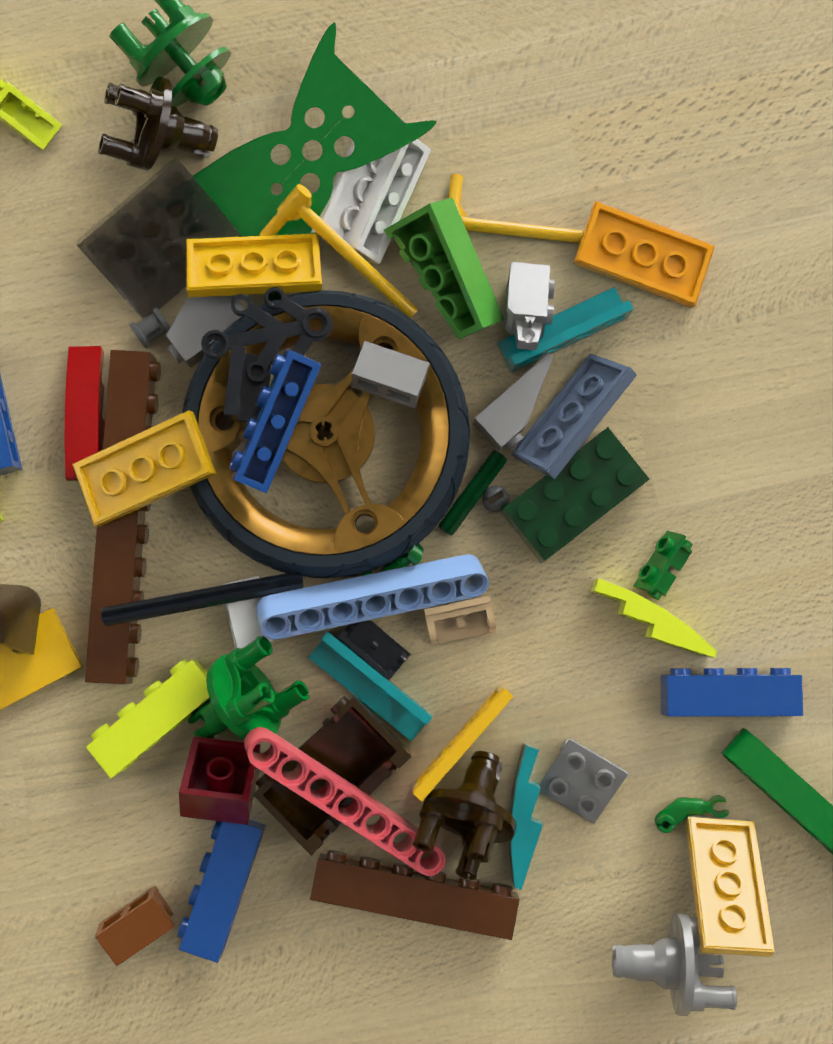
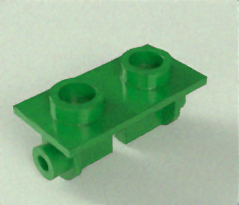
[633,531,693,600]

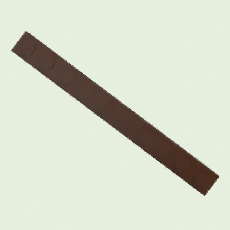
[85,350,161,684]

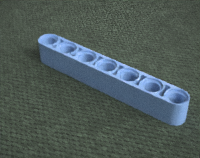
[256,554,489,640]

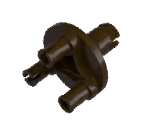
[98,76,218,171]
[412,751,517,880]

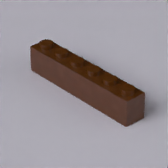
[310,850,520,940]

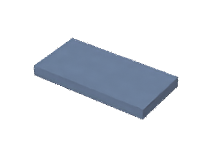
[511,353,637,479]

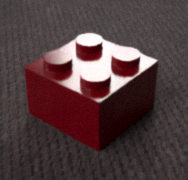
[179,736,260,825]

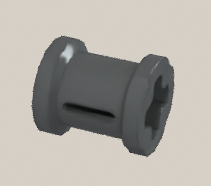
[129,307,171,349]

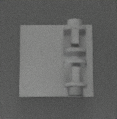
[539,738,629,823]

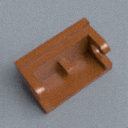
[95,886,175,966]

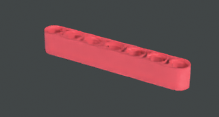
[244,727,445,876]

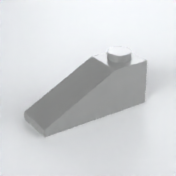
[474,353,553,452]

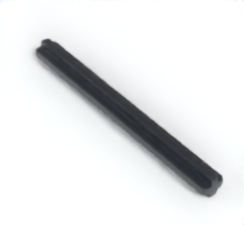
[101,572,304,626]

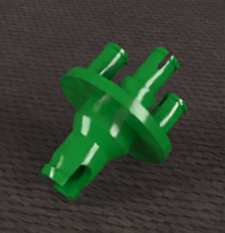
[188,636,310,743]

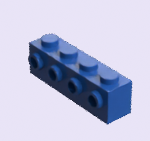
[229,350,322,493]

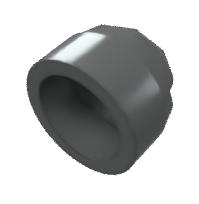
[482,486,509,513]

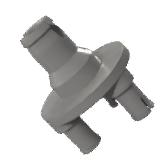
[612,913,737,1016]

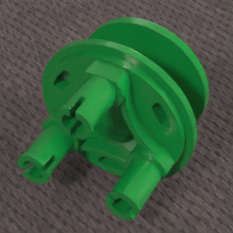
[109,0,231,107]

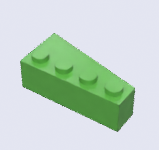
[384,197,505,339]

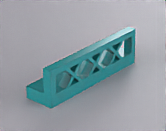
[497,287,633,373]
[308,631,433,742]

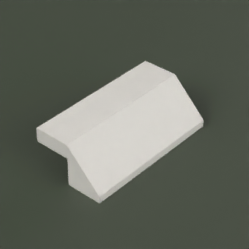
[311,139,431,264]

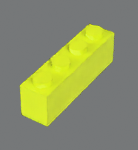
[86,659,210,779]

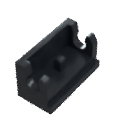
[338,620,411,680]

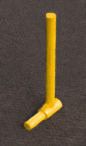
[448,174,584,243]
[260,184,418,318]

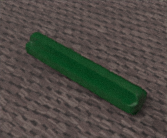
[439,450,507,536]

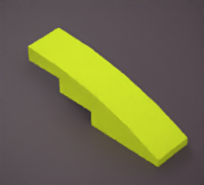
[0,79,63,151]
[590,578,717,658]

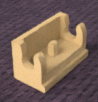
[424,595,496,646]

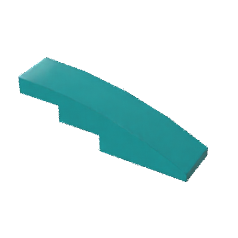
[509,743,543,890]

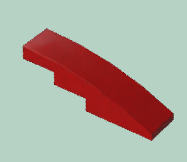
[64,346,105,481]

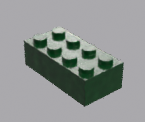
[501,427,650,563]

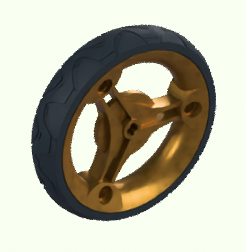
[182,290,470,578]

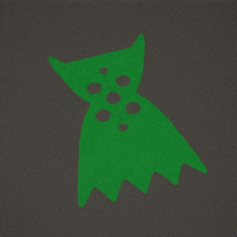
[155,22,437,304]

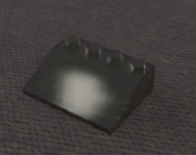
[77,157,243,319]

